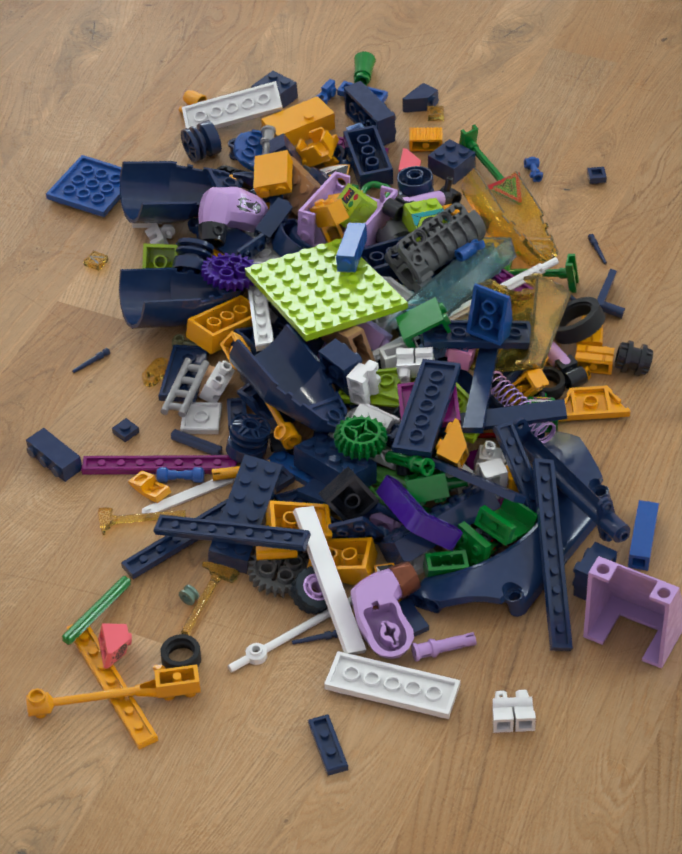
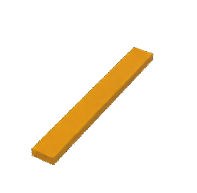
[67,624,158,750]

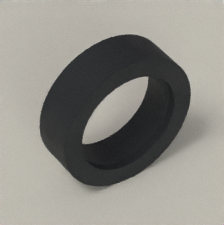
[548,297,605,344]

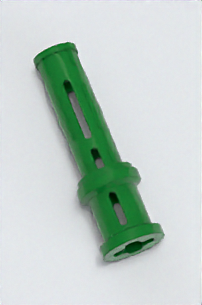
[385,451,435,476]

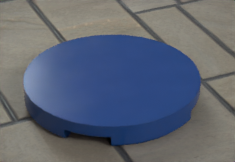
[233,130,263,172]

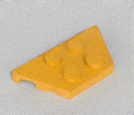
[558,385,631,421]

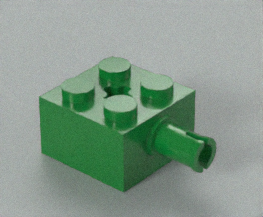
[405,469,468,506]

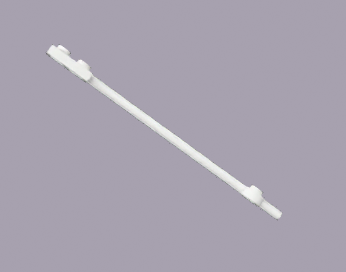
[228,548,436,673]

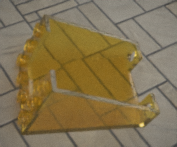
[470,273,571,372]

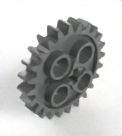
[248,551,309,598]

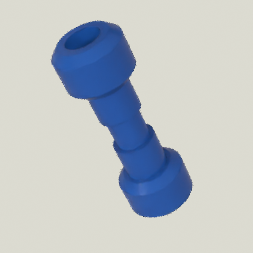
[156,467,205,483]

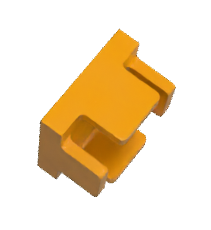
[296,127,339,167]

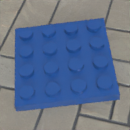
[46,155,121,217]

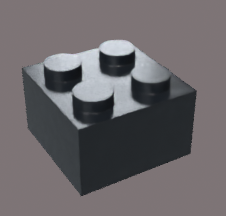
[318,466,380,521]

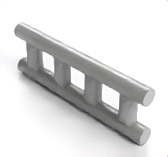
[160,358,209,417]

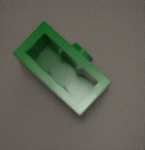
[423,550,469,578]

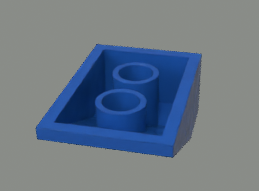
[466,283,513,346]

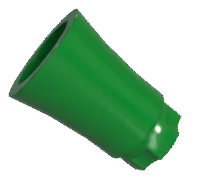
[354,51,376,86]

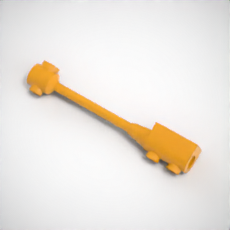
[220,331,302,449]
[26,665,201,718]

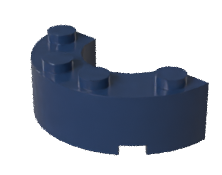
[272,218,313,257]

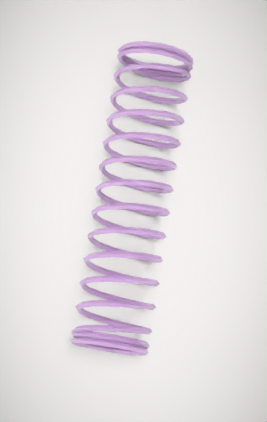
[491,371,556,443]

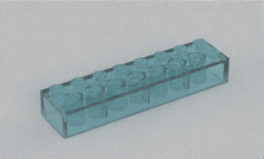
[402,237,517,316]

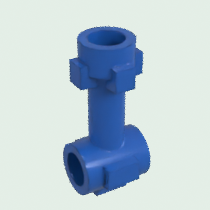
[524,157,543,182]

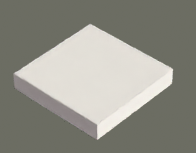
[180,402,222,434]

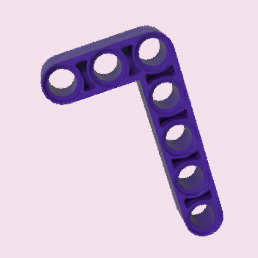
[376,475,463,551]

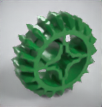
[334,415,388,461]

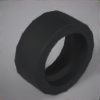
[533,366,565,400]
[160,634,201,669]

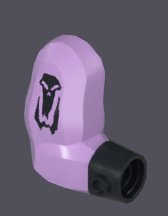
[198,187,268,248]

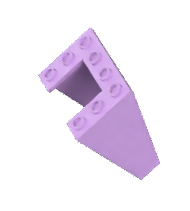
[297,171,398,247]
[583,556,682,669]

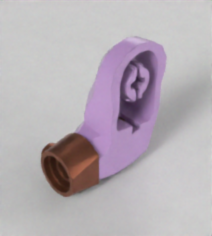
[351,561,421,659]

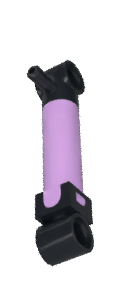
[382,176,462,221]
[512,308,588,390]

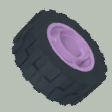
[290,566,328,615]

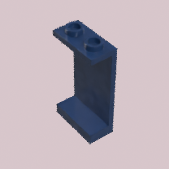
[195,223,266,260]

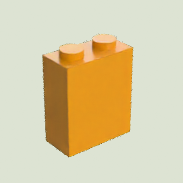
[253,150,293,198]

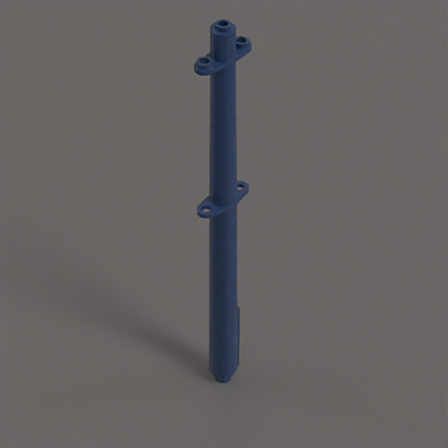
[396,327,631,543]

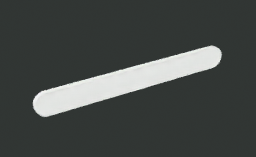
[142,478,236,517]

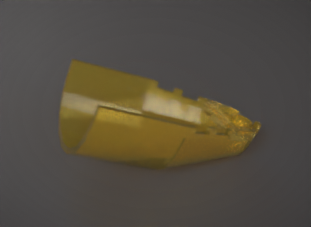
[461,168,559,267]

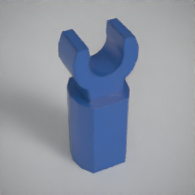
[454,239,485,262]

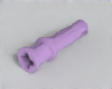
[411,632,476,662]

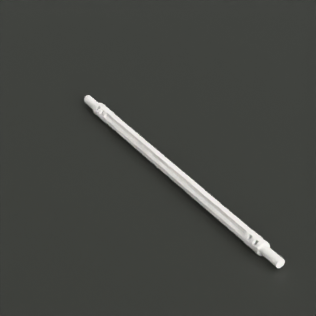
[372,257,559,362]

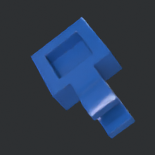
[315,79,337,104]

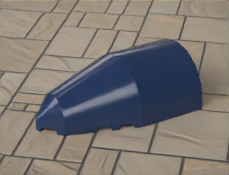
[120,161,243,224]
[119,268,246,329]
[229,324,347,433]

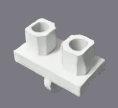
[145,223,175,244]

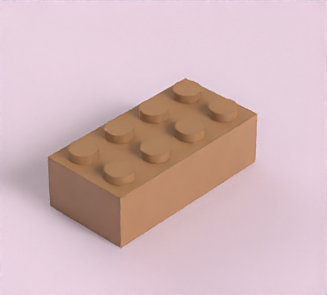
[279,151,321,216]

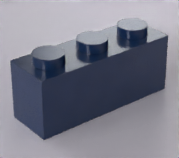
[26,428,82,482]

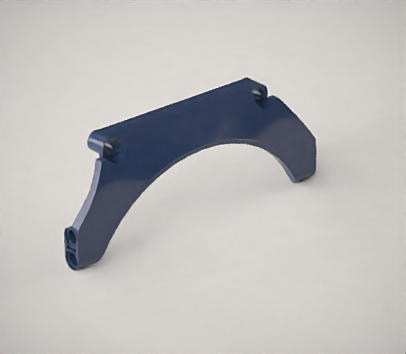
[408,431,611,617]

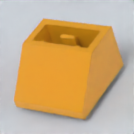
[435,418,469,469]

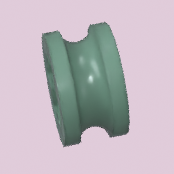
[179,585,200,605]

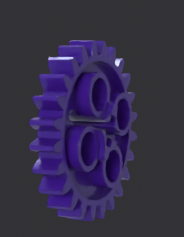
[201,253,257,292]

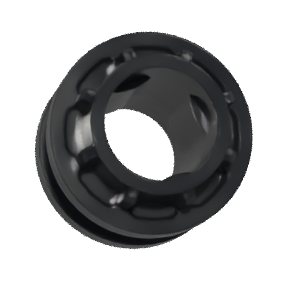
[614,340,653,376]

